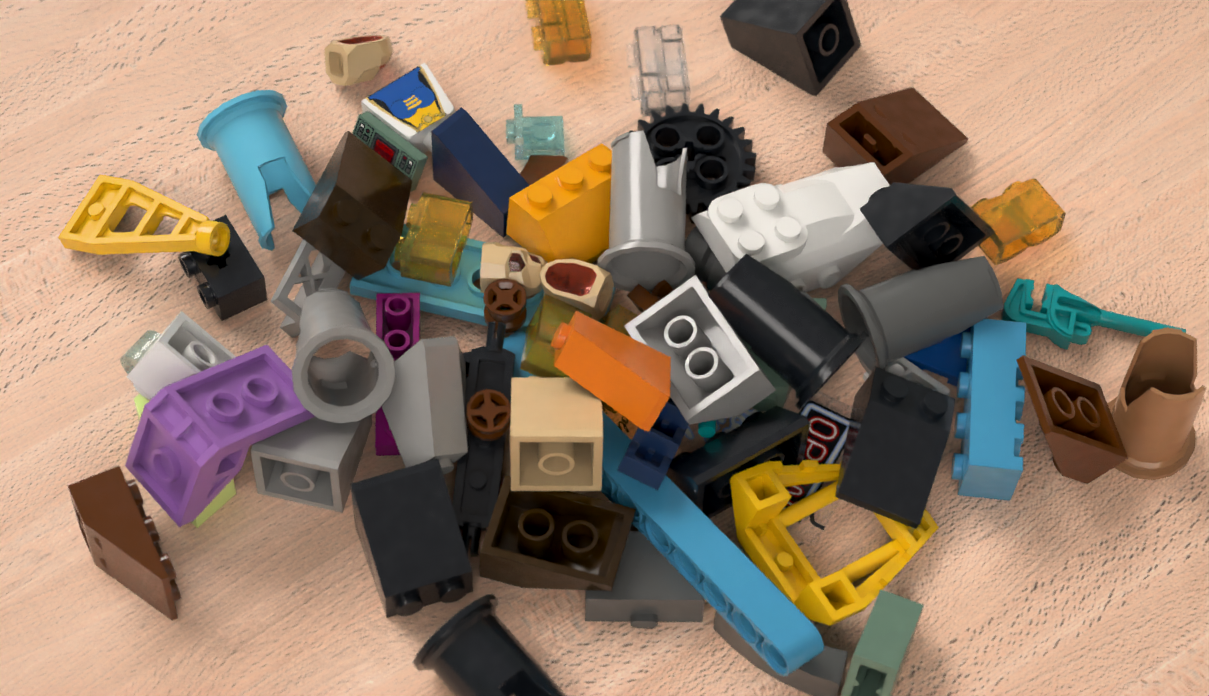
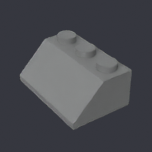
[624,275,776,425]

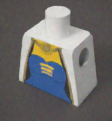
[361,63,455,153]

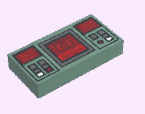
[352,111,428,192]

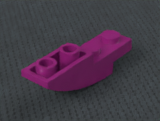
[375,293,421,456]

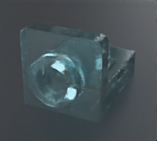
[506,104,565,160]

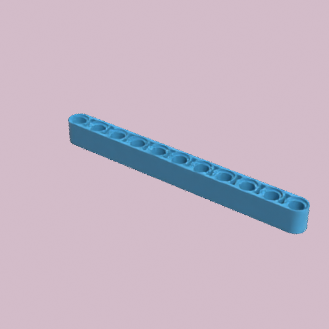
[503,330,824,677]

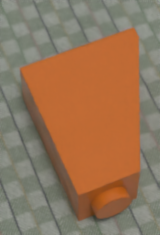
[551,311,671,432]

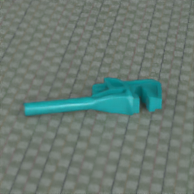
[1001,278,1186,350]

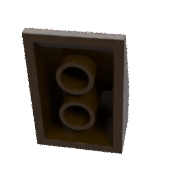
[292,131,412,280]
[479,475,636,591]

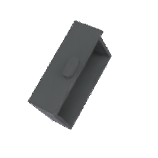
[585,531,705,628]

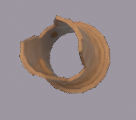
[1107,328,1206,480]

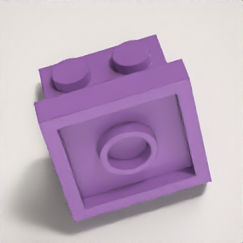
[125,345,316,527]

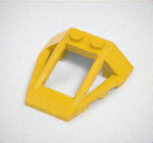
[730,460,939,626]

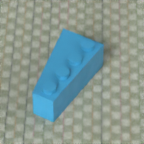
[951,319,1026,501]

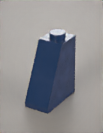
[431,107,530,238]

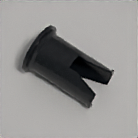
[708,254,869,410]
[413,594,567,696]

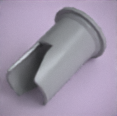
[597,130,695,293]
[291,288,395,424]

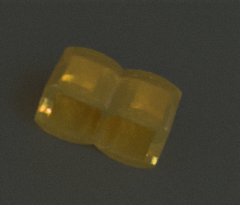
[972,179,1066,265]
[394,192,473,287]

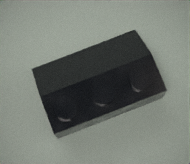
[860,183,996,270]
[666,406,810,519]

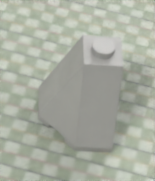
[382,336,468,475]

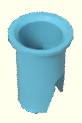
[197,90,316,251]

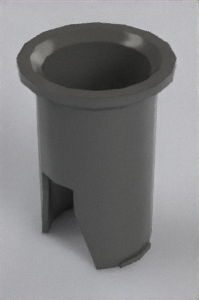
[838,256,1004,375]

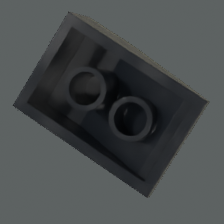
[835,367,955,529]

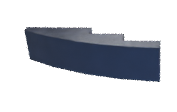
[617,397,689,491]

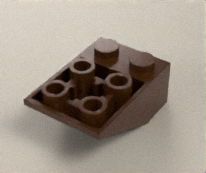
[822,87,968,185]
[68,466,181,621]

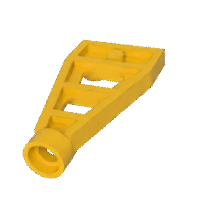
[58,175,230,257]

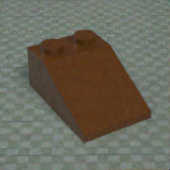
[1017,355,1128,484]

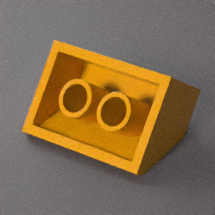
[506,143,612,281]

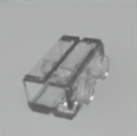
[626,25,691,116]

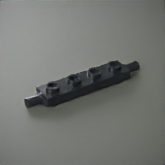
[452,321,516,557]

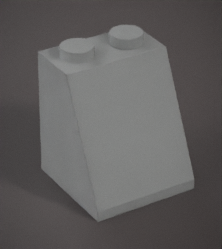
[251,415,372,513]

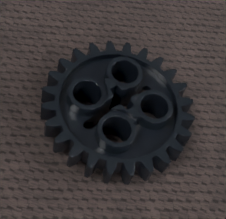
[629,103,756,224]

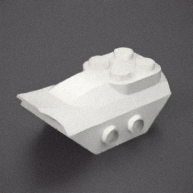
[691,162,890,292]

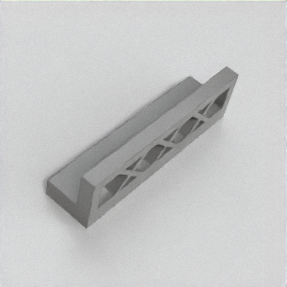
[270,239,346,338]

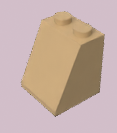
[510,376,603,491]

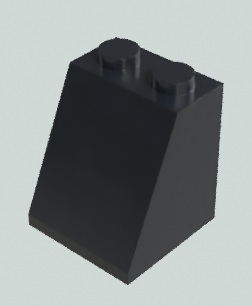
[720,0,861,96]
[351,458,473,618]

